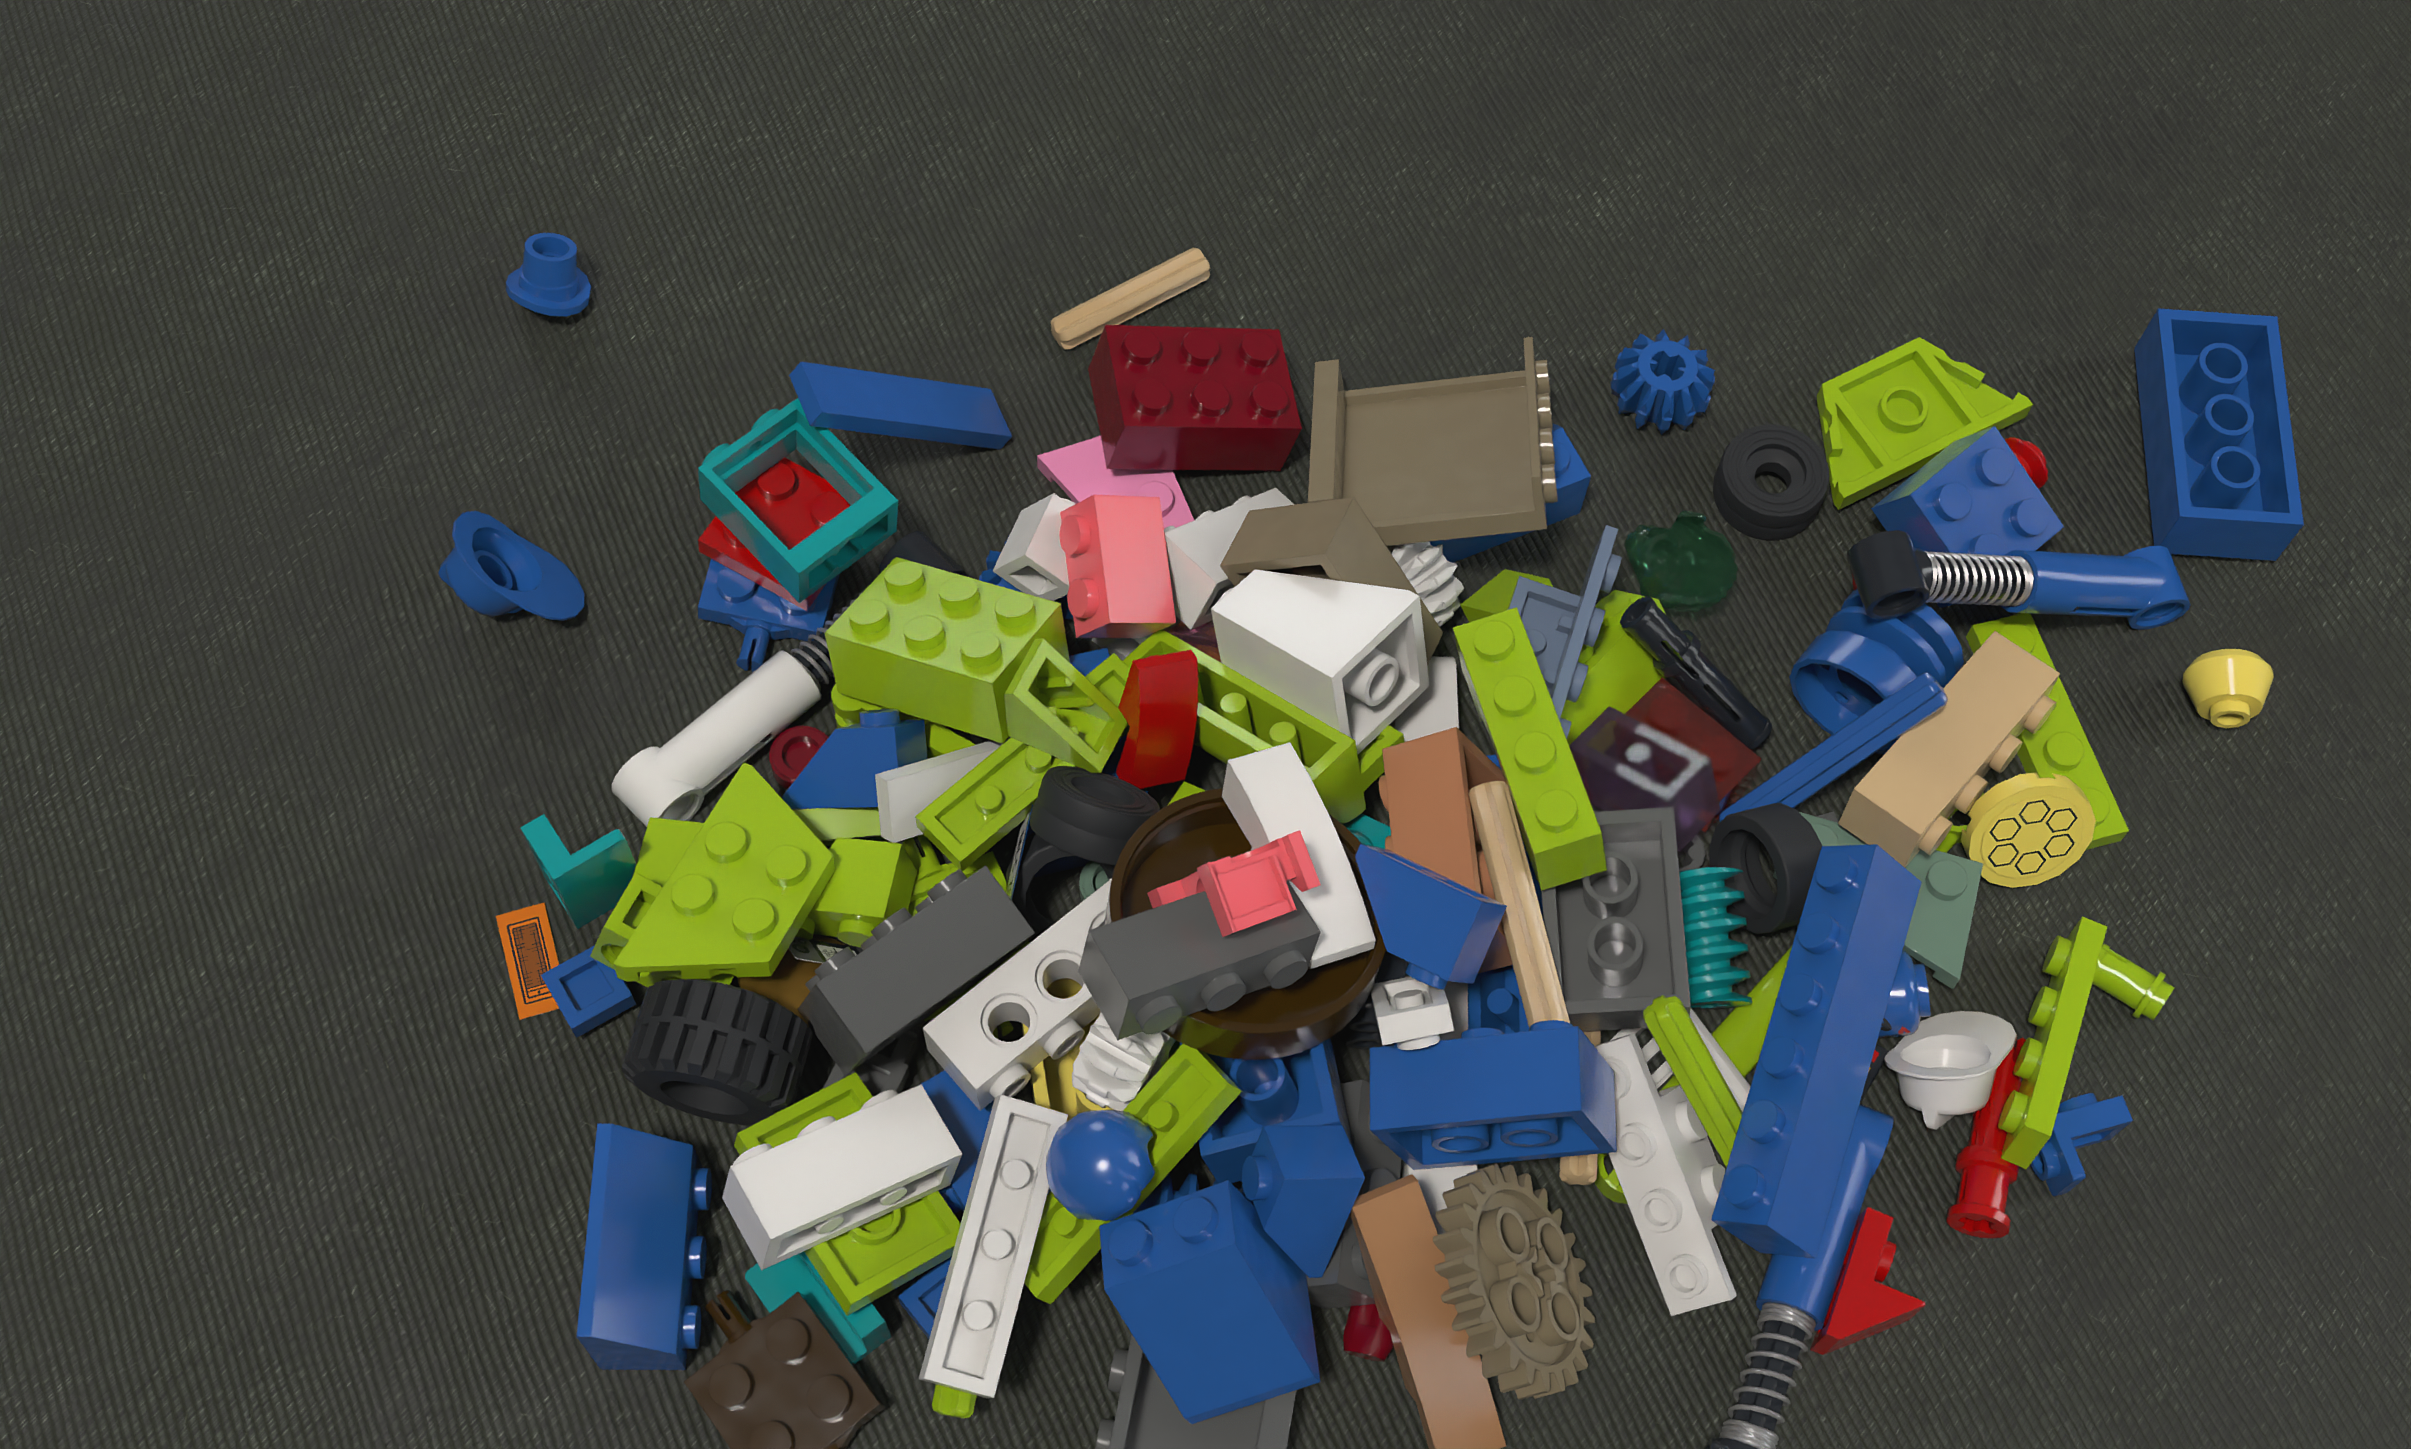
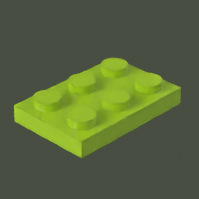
[734,1072,961,1316]

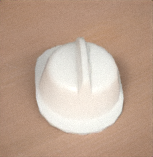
[1884,1011,2017,1130]

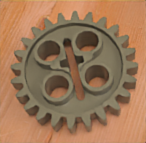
[1433,1164,1595,1400]

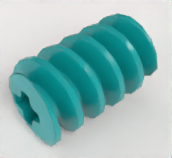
[1679,867,1752,1008]

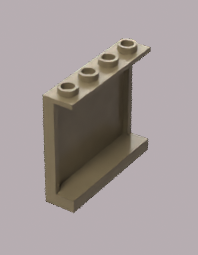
[1308,337,1558,546]

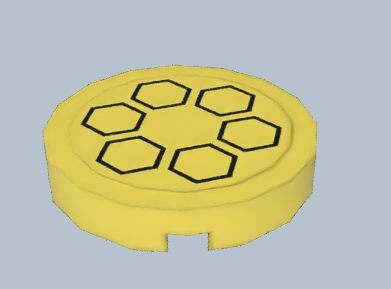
[1961,772,2096,888]

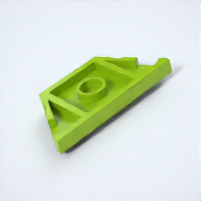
[1816,337,2033,510]
[614,762,835,982]

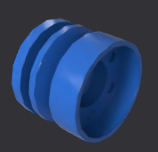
[1789,589,1964,755]

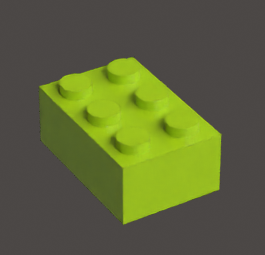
[824,557,1070,743]

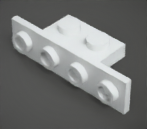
[1594,1033,1737,1316]

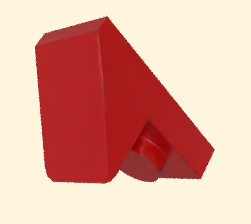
[1810,1207,1926,1355]

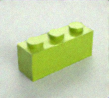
[1560,590,1683,770]

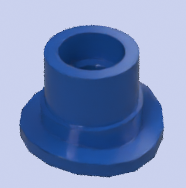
[506,233,591,317]

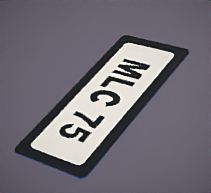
[1005,805,1033,901]

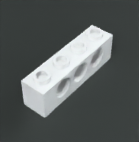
[923,879,1112,1111]

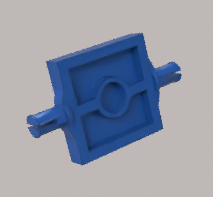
[698,559,839,672]

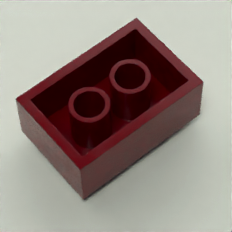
[1088,325,1302,471]

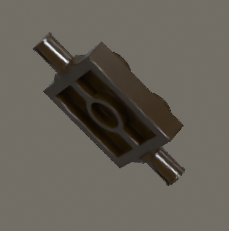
[684,1290,885,1449]

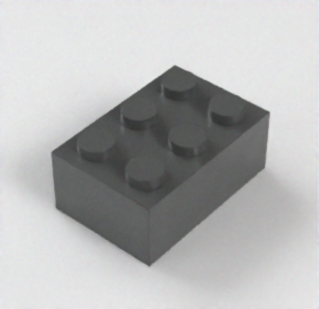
[1542,807,1691,1031]
[797,866,1035,1076]

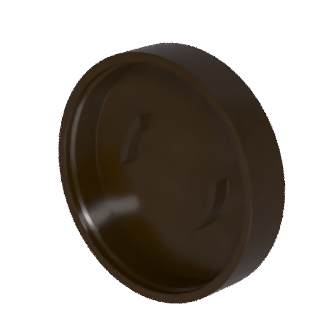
[1105,788,1386,1060]

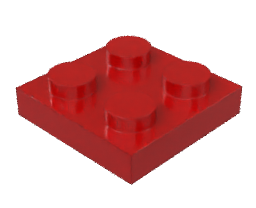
[698,457,851,611]

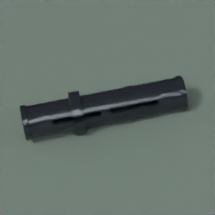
[1620,596,1772,751]

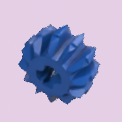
[1610,329,1715,435]

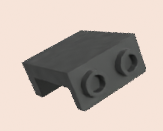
[1095,1335,1296,1449]

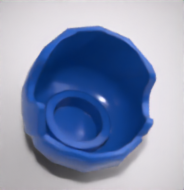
[1046,1110,1155,1221]

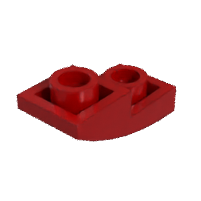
[1116,650,1198,789]

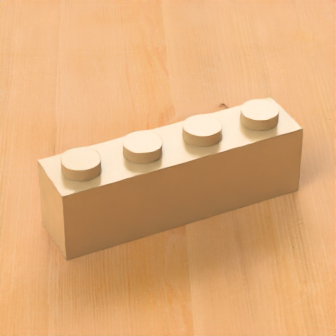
[1838,631,2060,867]

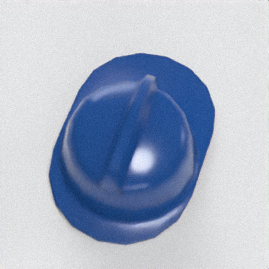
[438,511,584,621]

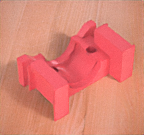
[1147,830,1321,937]

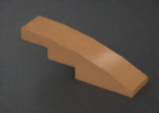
[1350,1174,1506,1449]

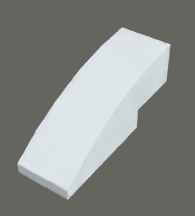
[1222,742,1376,969]

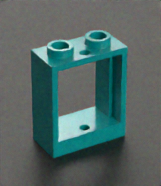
[698,398,898,603]

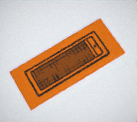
[496,902,559,1020]

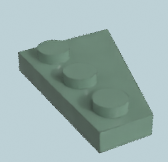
[1773,812,1983,989]

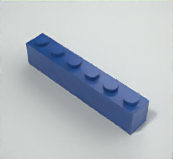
[1711,844,1922,1259]

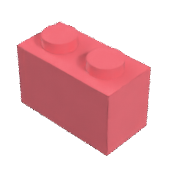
[1059,494,1176,638]

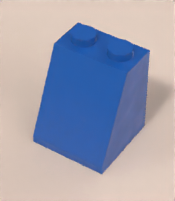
[1099,1180,1320,1424]

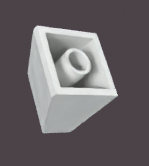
[1211,569,1430,754]

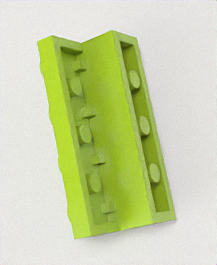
[1122,624,1405,824]

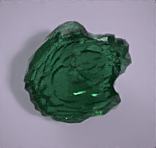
[1624,511,1738,612]

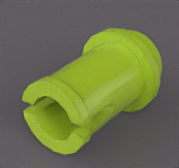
[2092,944,2174,1021]

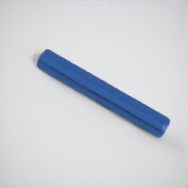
[1719,672,1948,822]

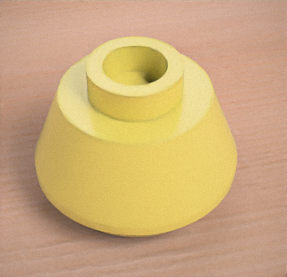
[2183,649,2274,728]

